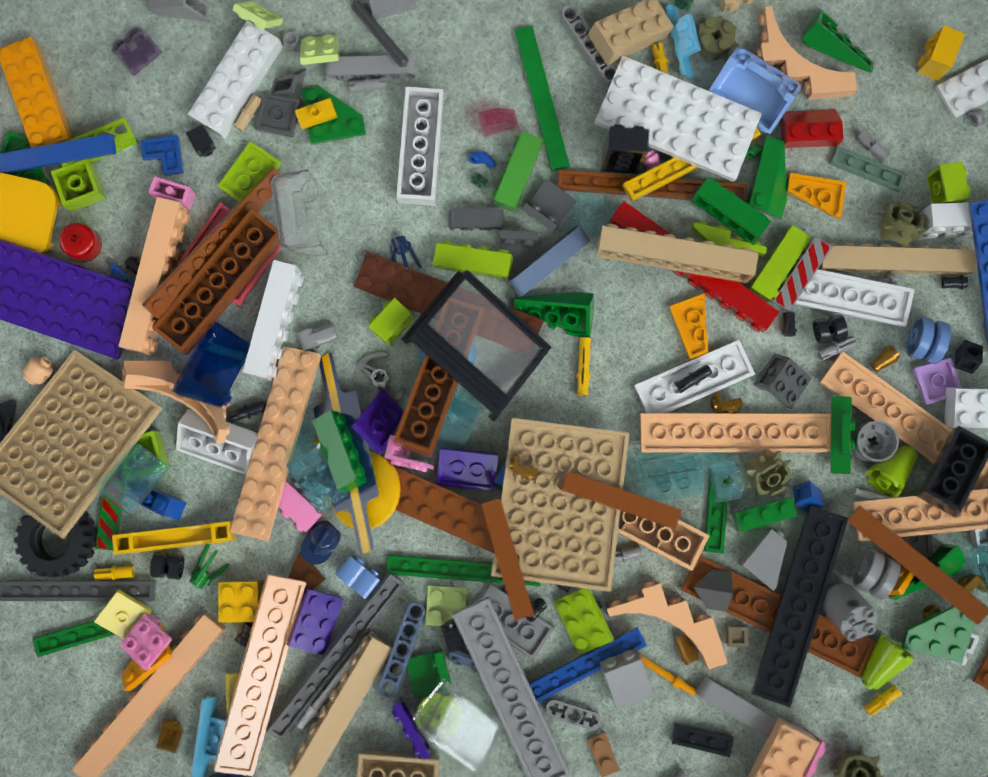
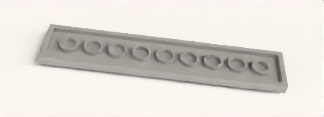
[452,597,571,777]

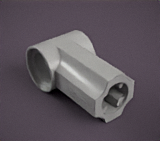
[297,323,338,351]

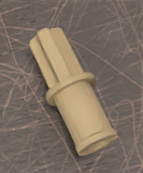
[233,94,262,132]

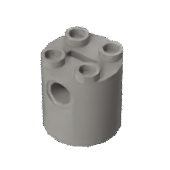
[822,583,878,641]

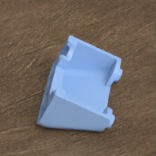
[709,47,801,134]

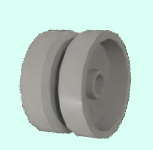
[853,548,901,600]

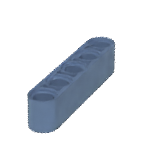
[508,225,590,297]
[379,602,426,697]

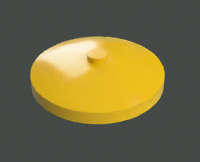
[330,452,400,529]

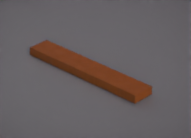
[561,471,682,529]
[481,498,534,621]

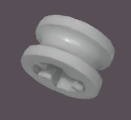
[968,108,987,127]

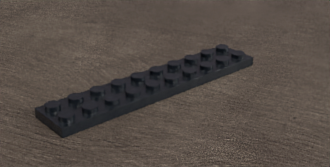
[751,505,848,708]

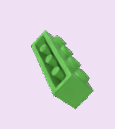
[492,131,543,213]

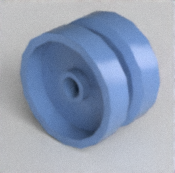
[906,316,951,364]

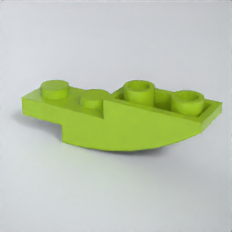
[691,221,767,258]

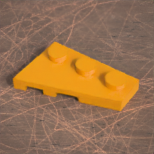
[787,173,846,220]
[668,293,708,360]
[121,624,173,692]

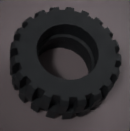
[14,510,97,578]

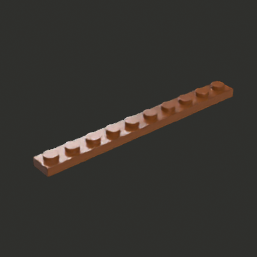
[142,167,287,319]
[558,170,747,202]

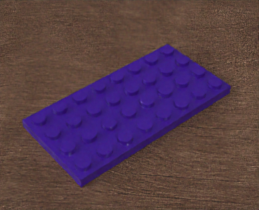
[0,239,134,360]

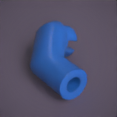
[468,151,497,170]

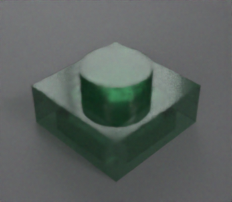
[673,0,694,12]

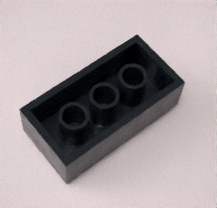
[601,124,650,175]
[917,426,988,517]

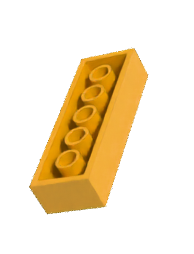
[0,36,73,148]

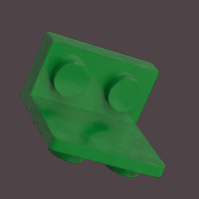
[407,649,452,698]

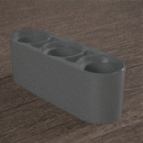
[449,208,504,231]

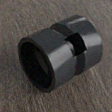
[813,314,848,344]
[150,552,185,580]

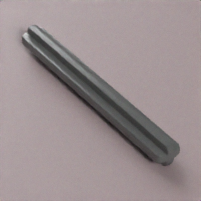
[351,0,409,67]

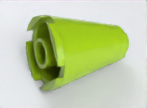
[865,445,918,498]
[861,633,915,690]

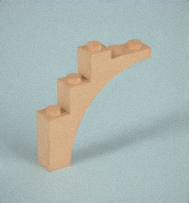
[755,6,857,100]
[122,361,230,443]
[605,580,728,669]

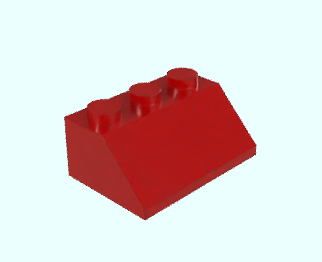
[780,109,844,148]

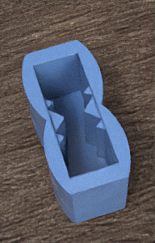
[335,555,382,599]

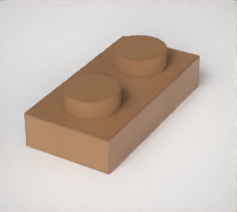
[587,732,620,777]

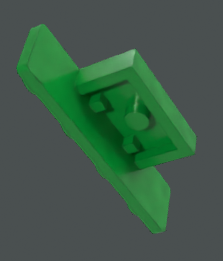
[830,396,855,474]

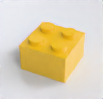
[917,25,965,81]
[218,580,262,623]

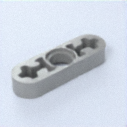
[545,699,601,730]

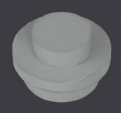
[282,31,301,50]

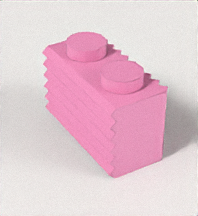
[149,176,196,210]

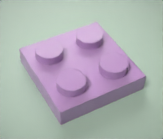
[912,358,961,405]

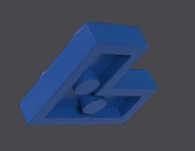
[140,135,184,176]

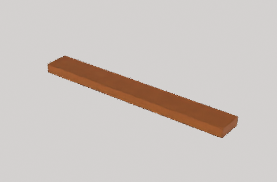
[847,505,988,625]

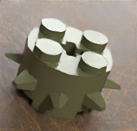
[696,15,740,64]
[877,201,927,246]
[744,449,791,497]
[830,745,884,777]

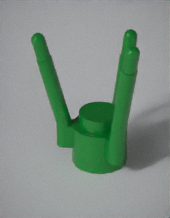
[189,544,230,589]

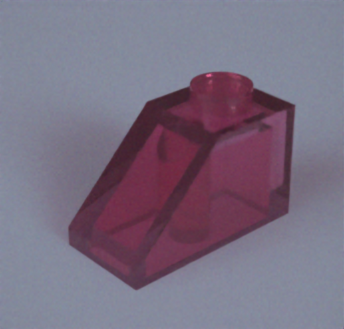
[478,108,520,137]

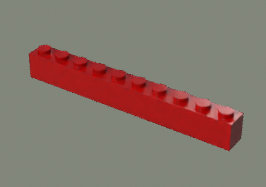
[609,201,779,333]

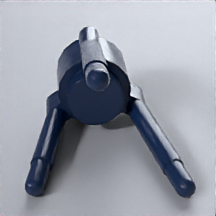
[390,236,422,270]

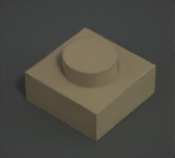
[727,626,748,647]

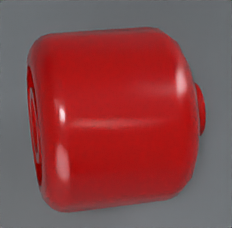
[59,222,102,262]

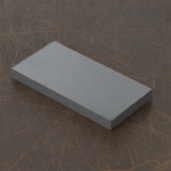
[479,583,555,660]

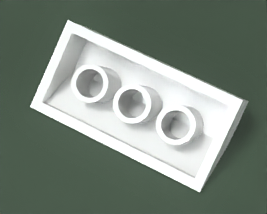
[176,408,258,475]

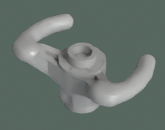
[358,351,406,403]

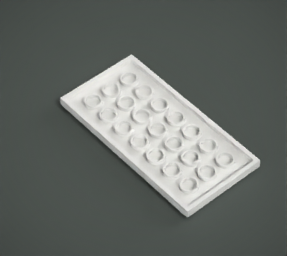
[594,56,762,182]

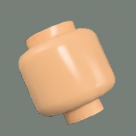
[23,356,53,385]

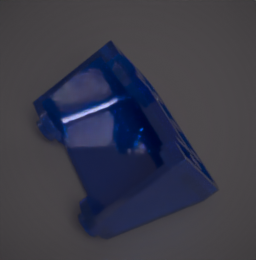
[171,322,250,408]

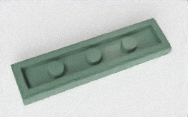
[829,146,907,193]

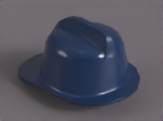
[301,521,341,565]

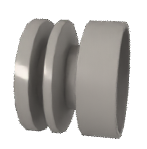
[851,420,899,462]

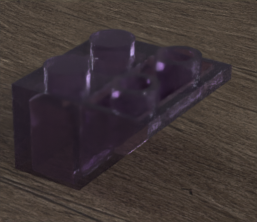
[111,27,163,76]

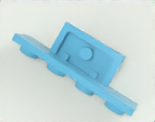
[665,4,701,78]
[191,696,226,777]

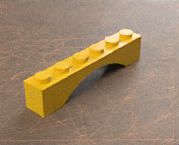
[112,521,237,555]

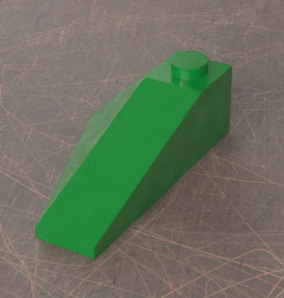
[802,9,874,73]
[747,136,787,219]
[514,292,594,338]
[888,544,966,600]

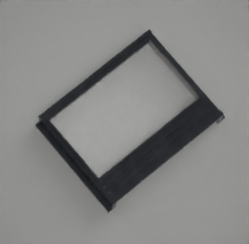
[401,269,552,422]

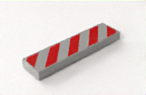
[773,237,833,312]

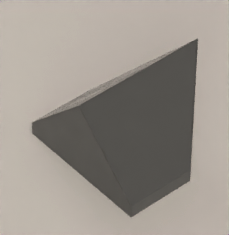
[271,68,307,99]
[694,569,733,612]

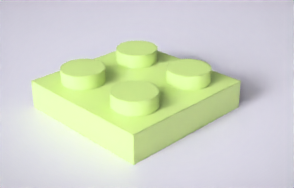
[232,1,283,29]
[300,34,339,65]
[426,585,467,626]

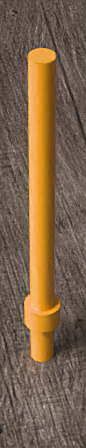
[613,637,697,696]

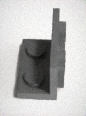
[522,179,576,232]
[499,230,538,273]
[754,353,811,409]

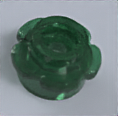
[471,172,488,188]

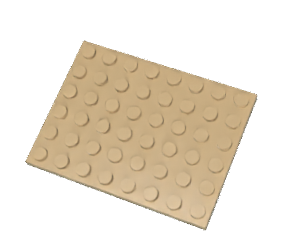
[0,350,163,539]
[492,418,629,592]

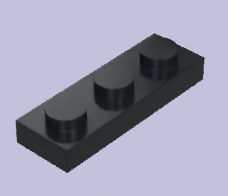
[671,723,734,757]

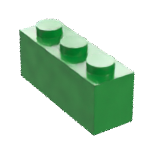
[731,497,797,532]

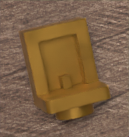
[710,392,743,414]
[510,454,538,480]
[957,574,988,592]
[156,719,184,753]

